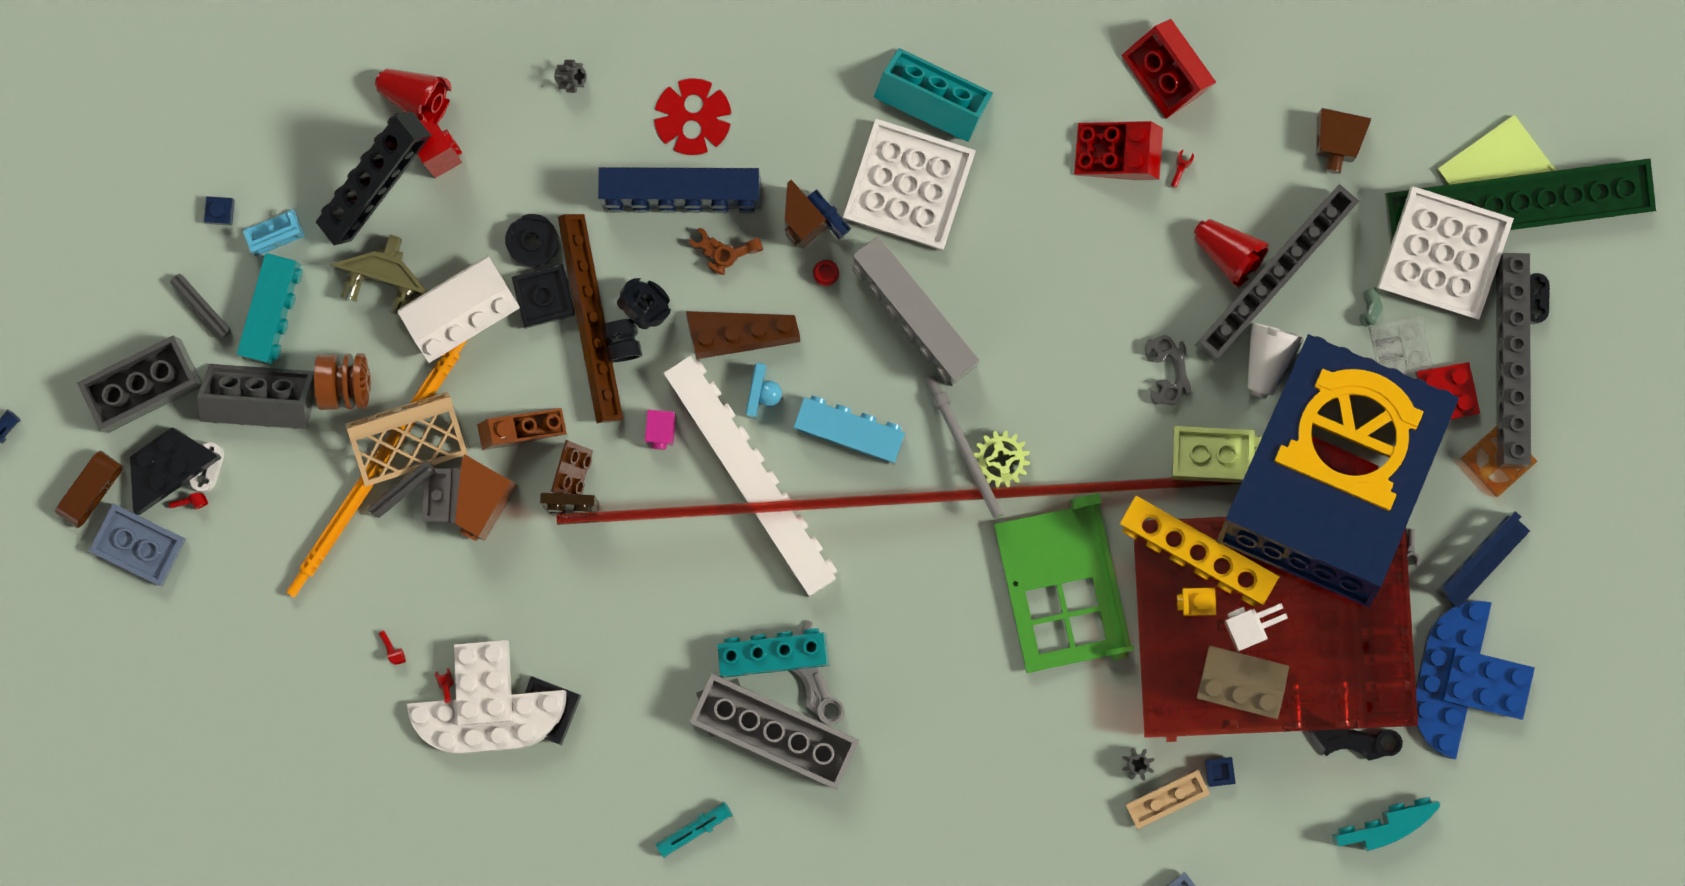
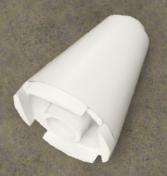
[1247,323,1304,399]

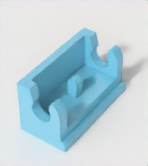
[243,209,305,257]

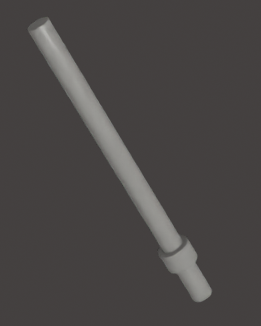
[925,376,1004,519]

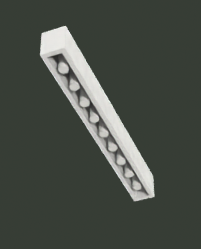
[664,356,838,597]

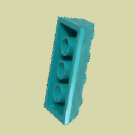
[873,48,993,142]

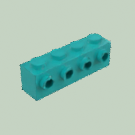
[717,628,830,678]

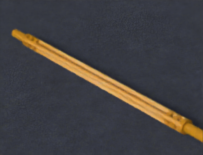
[286,340,468,598]

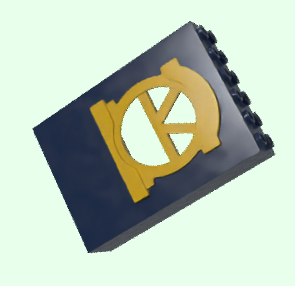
[1216,334,1459,608]

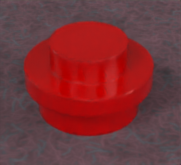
[813,260,839,286]

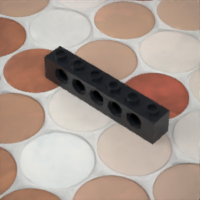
[316,112,432,246]

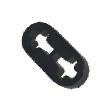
[1530,273,1550,325]

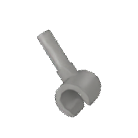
[1402,529,1420,566]

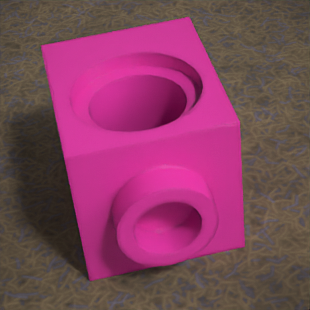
[645,410,676,450]

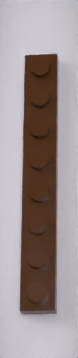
[558,214,623,424]

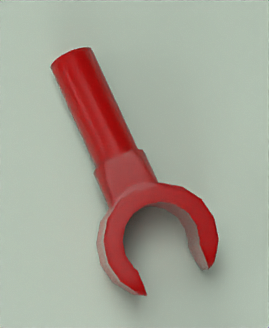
[1171,150,1194,188]
[169,493,208,510]
[379,630,406,665]
[434,668,454,703]

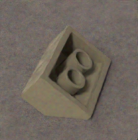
[1196,646,1289,719]

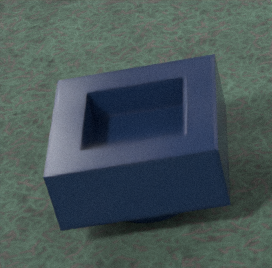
[204,196,235,226]
[1204,757,1236,787]

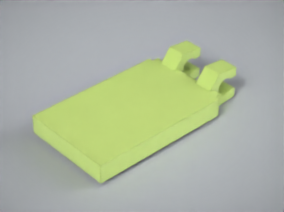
[1172,426,1262,483]

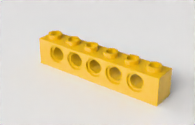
[1120,496,1280,607]

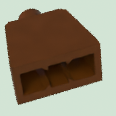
[1316,108,1371,174]

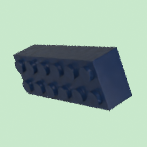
[598,167,761,213]

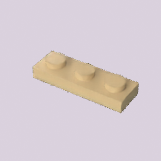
[1125,770,1210,829]

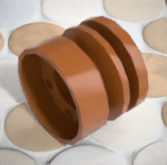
[314,353,371,410]

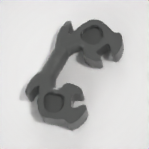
[1145,335,1191,405]

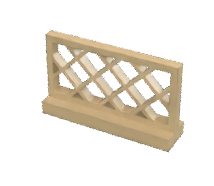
[345,392,468,487]

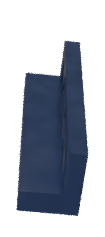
[1436,511,1530,608]

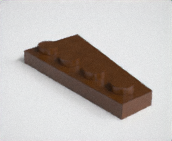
[686,311,800,359]

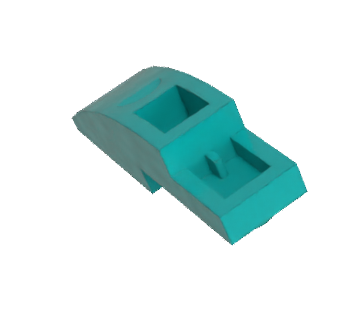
[1332,797,1440,851]

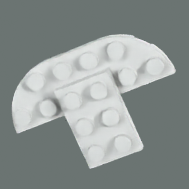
[407,640,566,754]

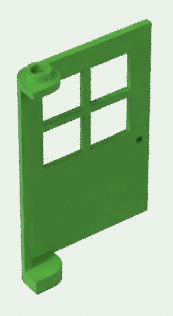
[994,493,1134,674]

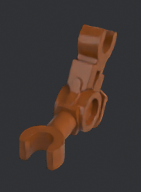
[689,228,764,275]

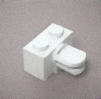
[1224,603,1288,652]

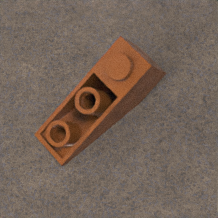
[477,408,567,450]

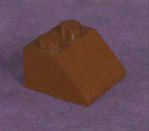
[784,179,827,248]

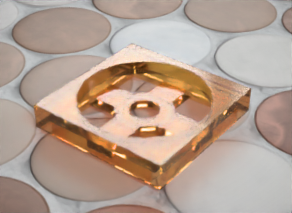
[1461,425,1538,497]

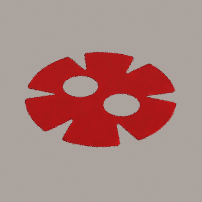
[654,78,732,155]

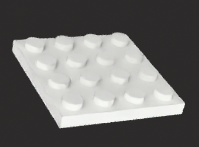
[843,119,976,251]
[1377,186,1514,320]

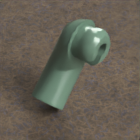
[1359,287,1383,327]

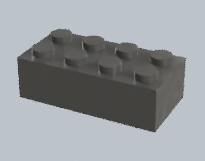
[77,335,202,433]

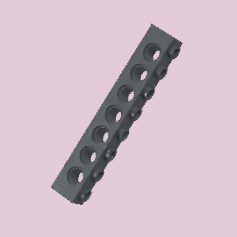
[1195,184,1359,363]
[1496,253,1531,469]

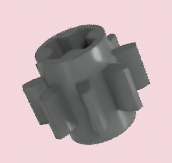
[554,59,587,93]
[1122,748,1155,781]

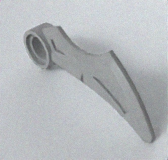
[791,621,845,725]

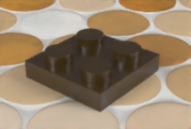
[540,493,599,517]

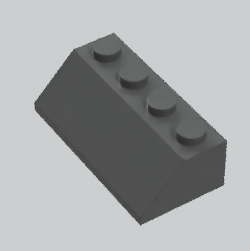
[197,364,314,429]

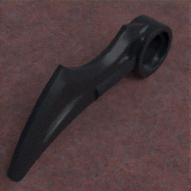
[1301,708,1403,761]

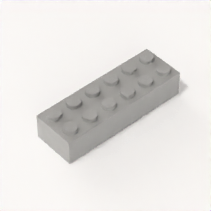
[852,236,979,386]
[689,673,859,790]

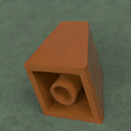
[455,454,517,541]

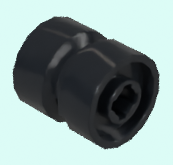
[602,319,643,363]

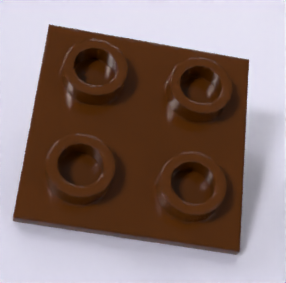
[551,440,593,494]

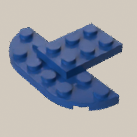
[1412,601,1535,759]

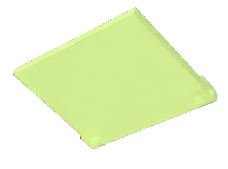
[1437,115,1556,185]

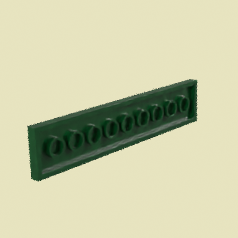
[1385,158,1656,244]

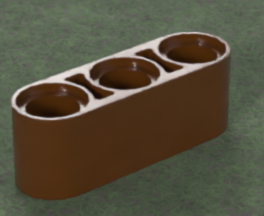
[55,450,123,528]

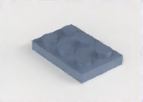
[89,504,186,586]

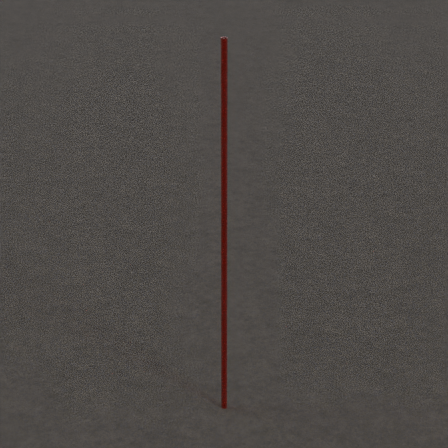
[556,477,1241,525]

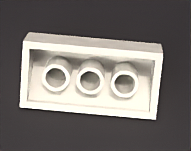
[397,256,520,363]

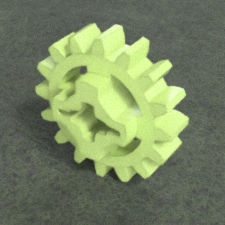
[973,431,1030,489]

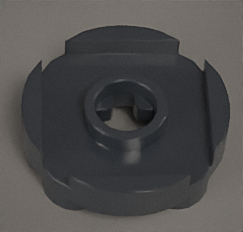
[505,214,559,268]
[617,278,671,329]

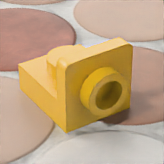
[1177,588,1216,616]

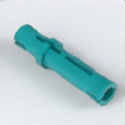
[655,801,733,858]

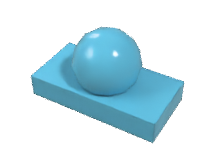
[746,363,782,419]

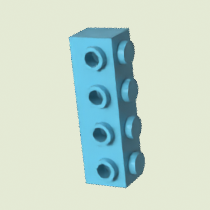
[794,395,905,465]

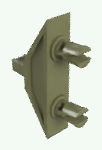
[329,234,428,315]

